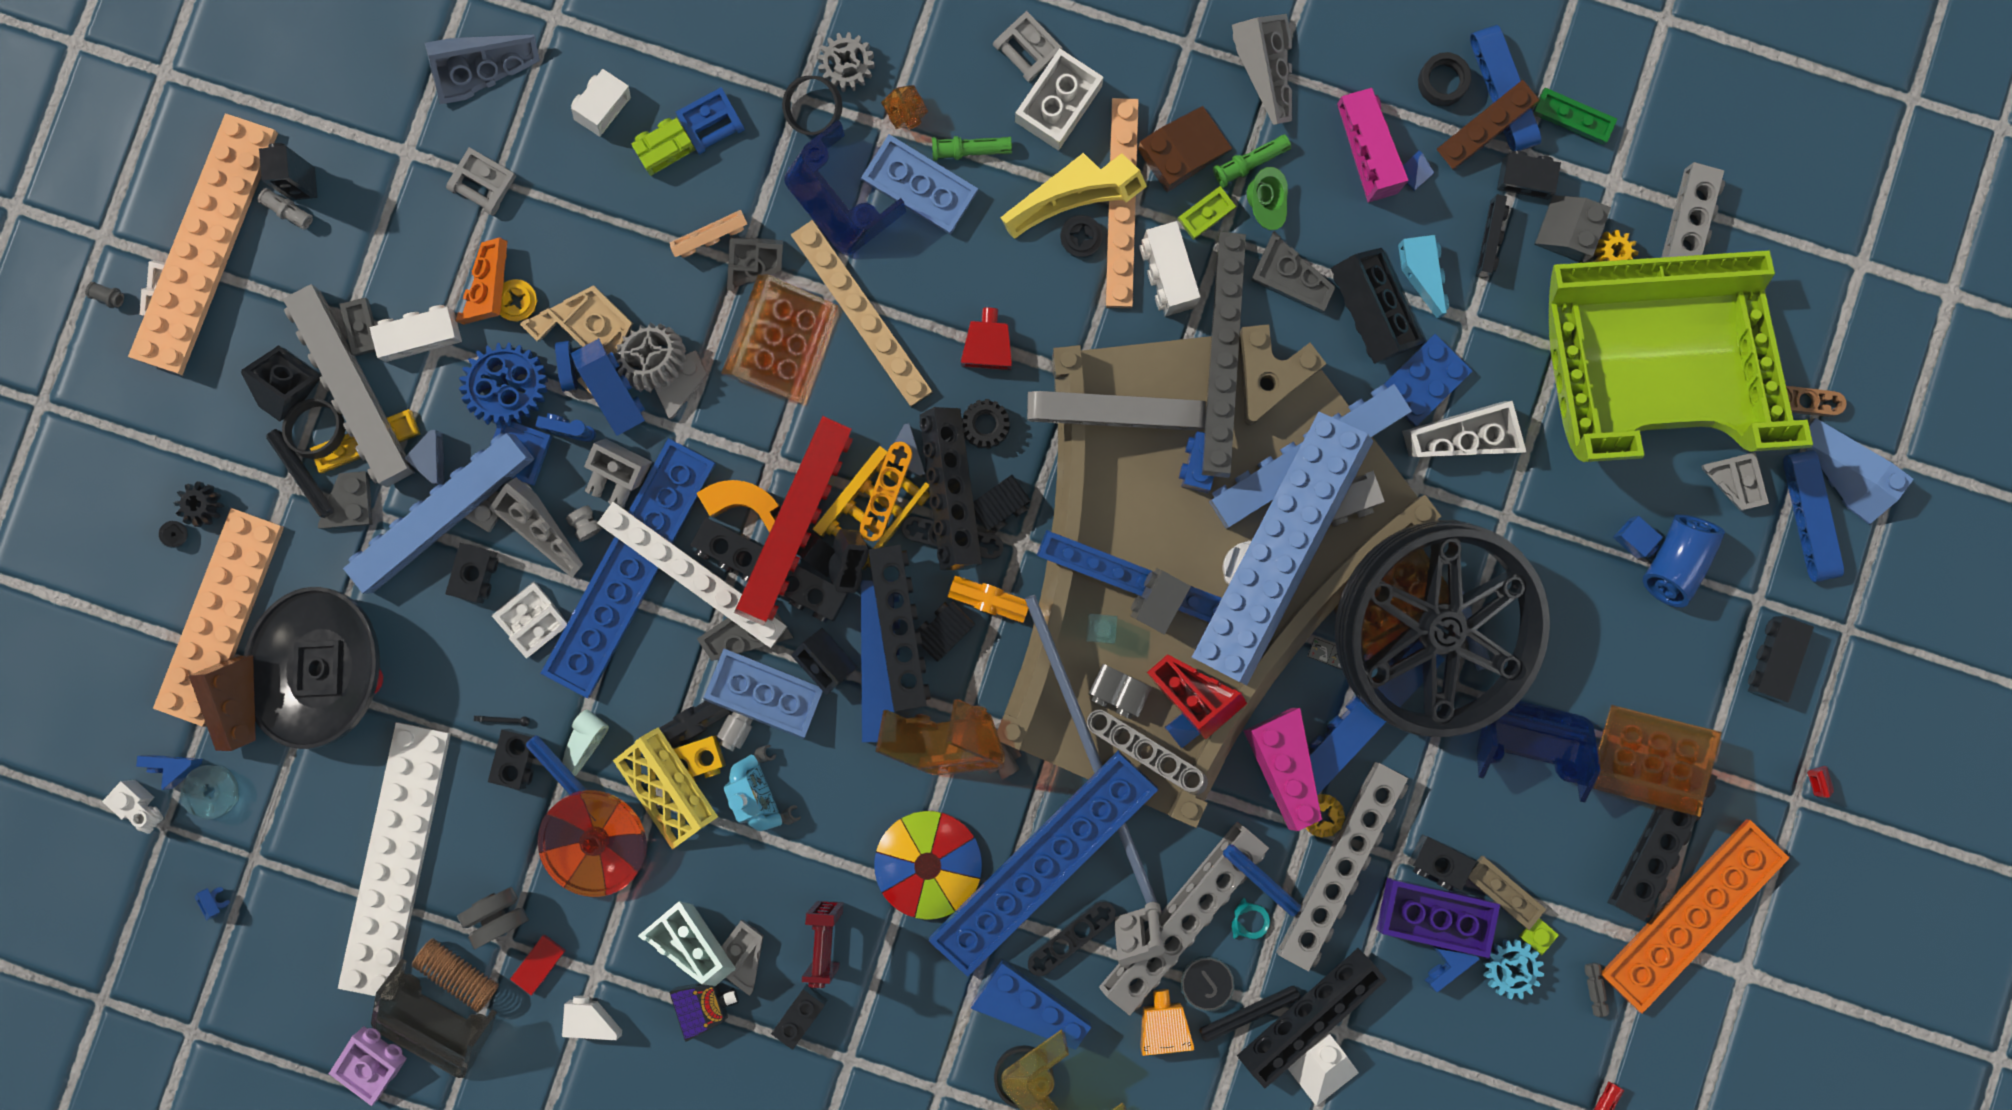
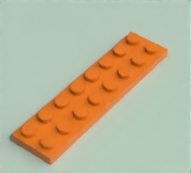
[1601,819,1789,1014]

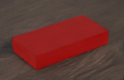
[510,935,566,995]

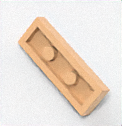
[669,210,747,258]

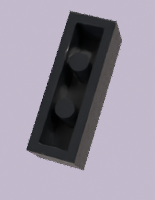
[259,143,318,201]
[1748,616,1814,703]

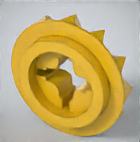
[500,279,538,322]
[1306,794,1345,838]

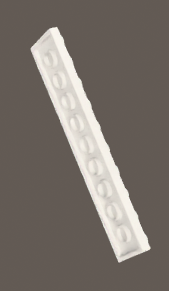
[338,722,451,999]

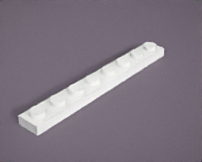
[597,502,788,648]

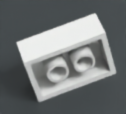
[1015,48,1104,151]
[1140,221,1200,317]

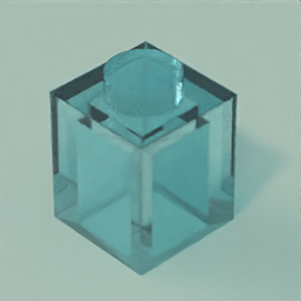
[1086,614,1117,644]

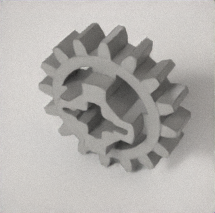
[817,32,875,92]

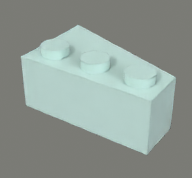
[639,901,736,986]

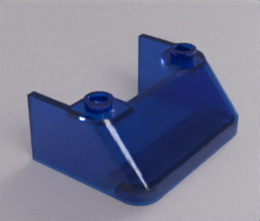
[784,120,906,255]
[1477,701,1601,803]

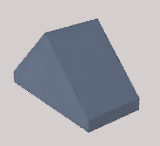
[893,423,926,478]
[405,430,445,485]

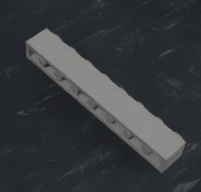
[283,284,415,487]

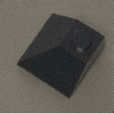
[241,345,321,422]

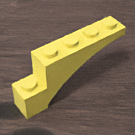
[1000,153,1147,239]

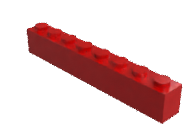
[734,416,853,626]

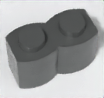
[1089,664,1152,720]

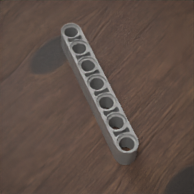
[1027,391,1206,430]

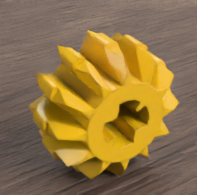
[1593,230,1639,262]

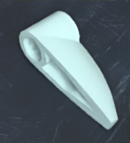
[563,709,609,776]

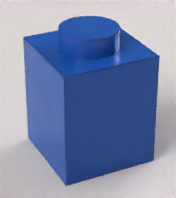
[1613,516,1663,559]

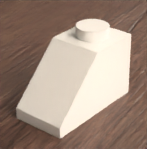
[562,996,622,1040]

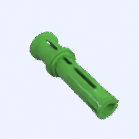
[1213,134,1291,188]
[932,136,1012,161]

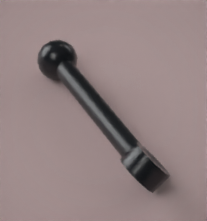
[474,716,530,727]

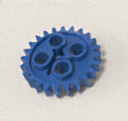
[459,343,548,427]

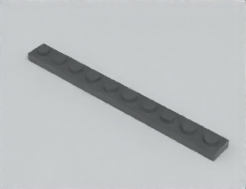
[1202,231,1246,478]

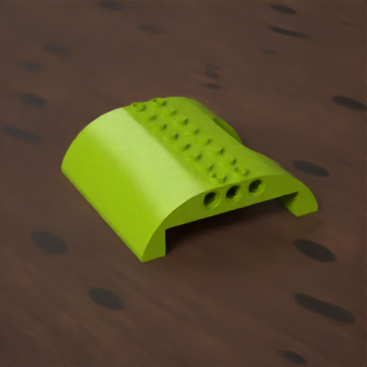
[1549,250,1813,462]

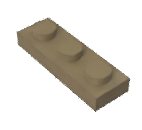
[1468,856,1546,930]

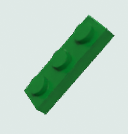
[1533,87,1617,145]

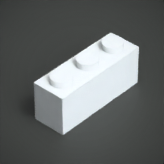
[370,305,462,362]

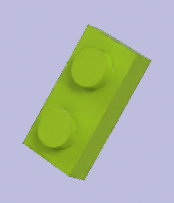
[1177,186,1236,240]

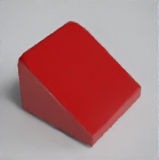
[1807,766,1834,798]

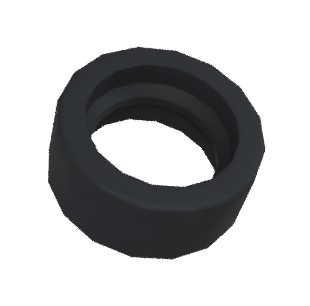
[1418,52,1471,106]

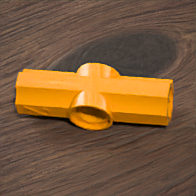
[948,576,1028,623]

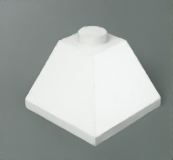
[1288,1033,1359,1106]

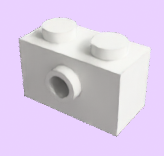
[571,69,631,137]

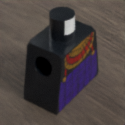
[669,983,739,1042]

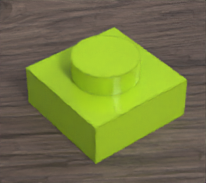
[1518,918,1559,956]

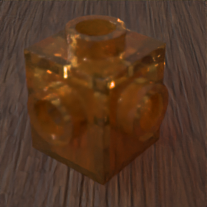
[881,85,928,130]

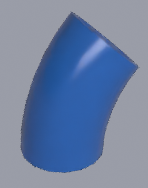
[1642,515,1725,608]

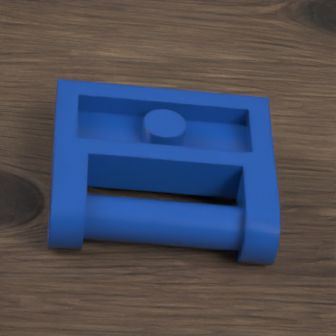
[676,87,745,155]
[535,413,596,442]

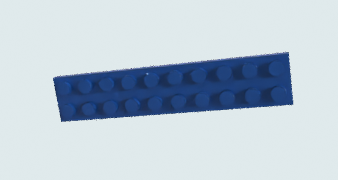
[540,438,716,698]
[929,750,1158,977]

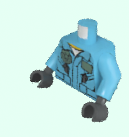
[724,745,801,831]

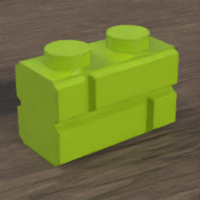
[631,117,696,176]

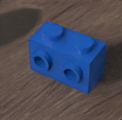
[1179,431,1214,493]

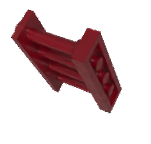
[802,901,844,988]

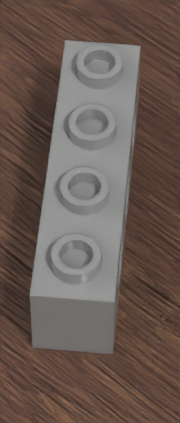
[1661,162,1725,258]

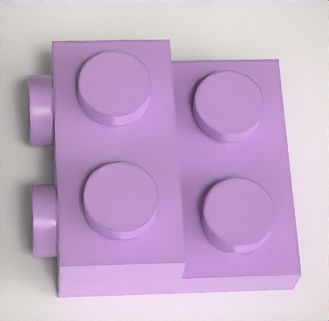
[329,1026,407,1106]

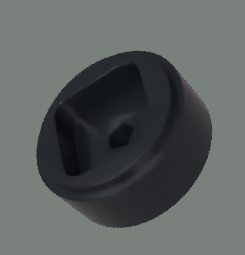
[159,521,188,548]

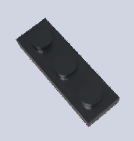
[1475,194,1509,279]

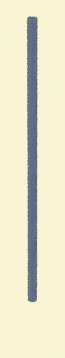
[1025,595,1158,904]

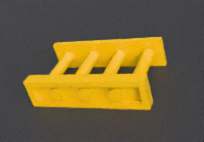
[813,446,930,570]

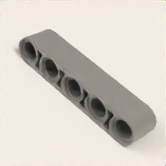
[1087,710,1208,795]

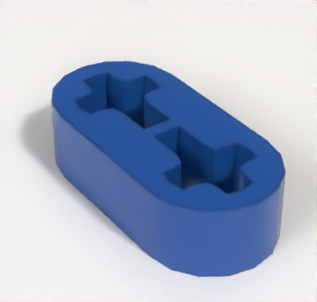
[555,341,578,392]

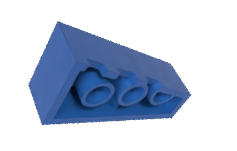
[971,959,1091,1050]

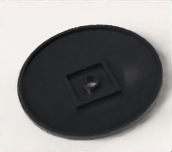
[244,587,380,749]

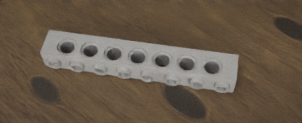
[1276,762,1408,971]
[1099,822,1269,1015]

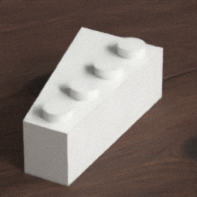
[1402,401,1526,457]

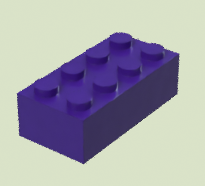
[1376,877,1501,958]

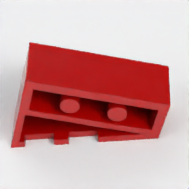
[1147,654,1247,739]

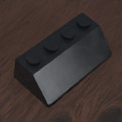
[1331,248,1425,364]

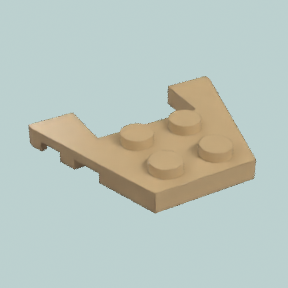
[520,285,633,395]

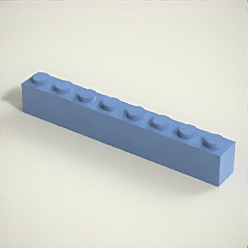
[1209,384,1412,529]
[343,433,534,594]

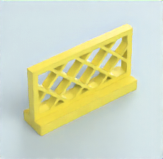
[613,727,718,849]

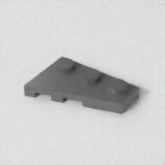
[1251,231,1335,313]
[697,612,794,661]

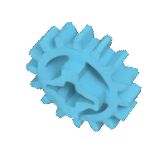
[1483,939,1544,999]

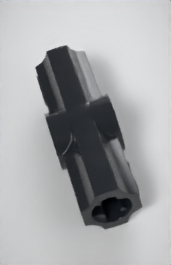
[659,701,731,748]

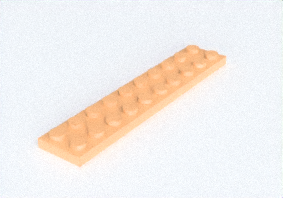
[128,113,278,375]

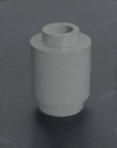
[717,712,753,751]

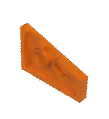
[455,237,507,325]

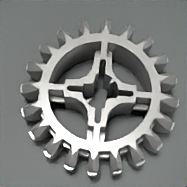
[614,322,687,393]

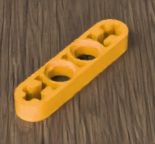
[860,442,913,541]

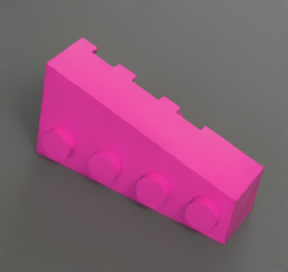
[1337,88,1409,203]
[1244,708,1322,831]

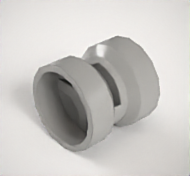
[566,505,603,542]

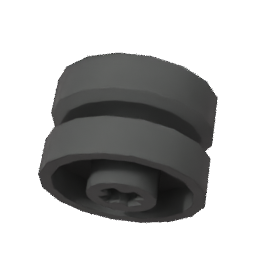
[457,887,529,950]

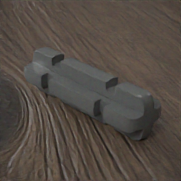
[1584,963,1610,1017]

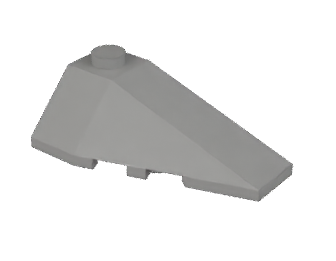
[1232,14,1292,125]
[489,477,583,578]

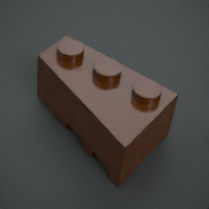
[188,655,256,751]

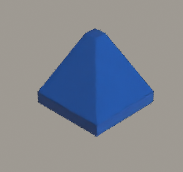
[1403,150,1434,191]
[1165,714,1200,749]

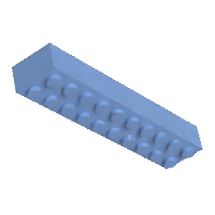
[1192,412,1373,685]

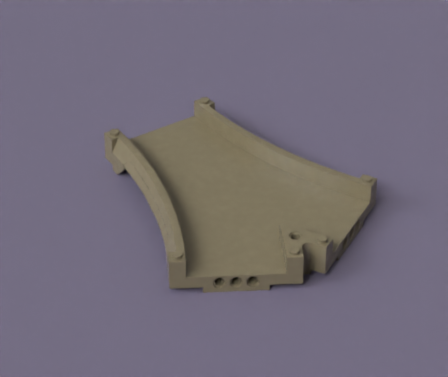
[994,324,1442,828]

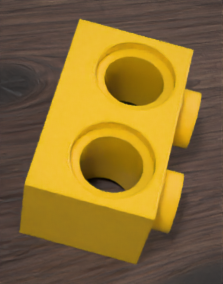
[673,735,726,781]

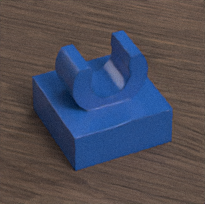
[194,887,230,921]

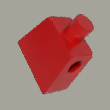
[961,307,1012,370]

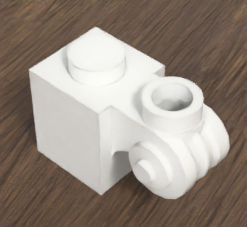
[102,780,163,834]

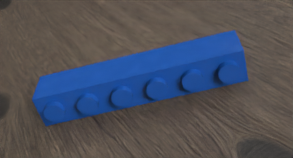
[861,580,901,742]

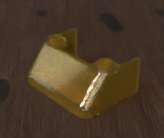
[1001,1029,1126,1110]

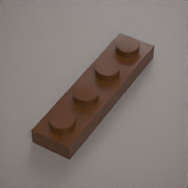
[1437,80,1540,171]

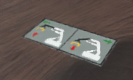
[1307,637,1342,670]

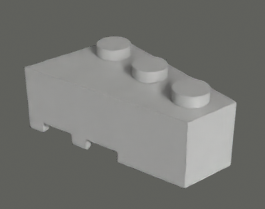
[1332,470,1385,527]

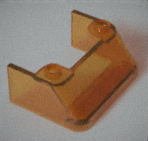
[876,699,1005,775]

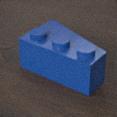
[571,338,645,436]

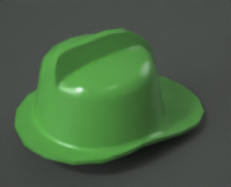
[1246,167,1288,230]

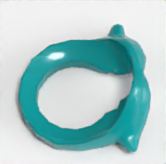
[1232,898,1270,939]

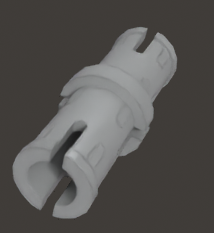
[258,188,313,230]

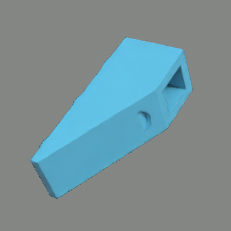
[1398,235,1449,318]

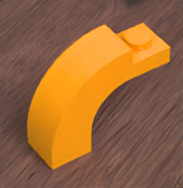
[697,480,781,533]

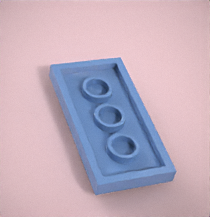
[861,134,978,235]
[703,649,823,739]

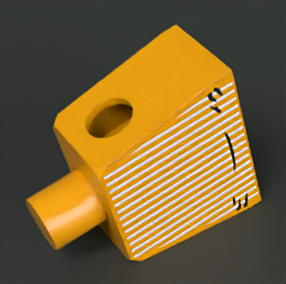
[1140,989,1194,1056]

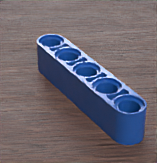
[1470,25,1541,151]
[1783,450,1844,582]

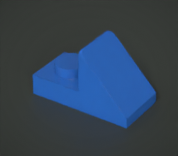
[136,755,202,790]
[1425,946,1480,992]

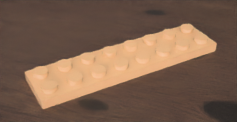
[153,508,284,727]

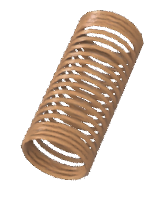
[412,938,499,1013]

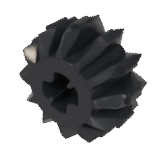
[173,482,224,527]

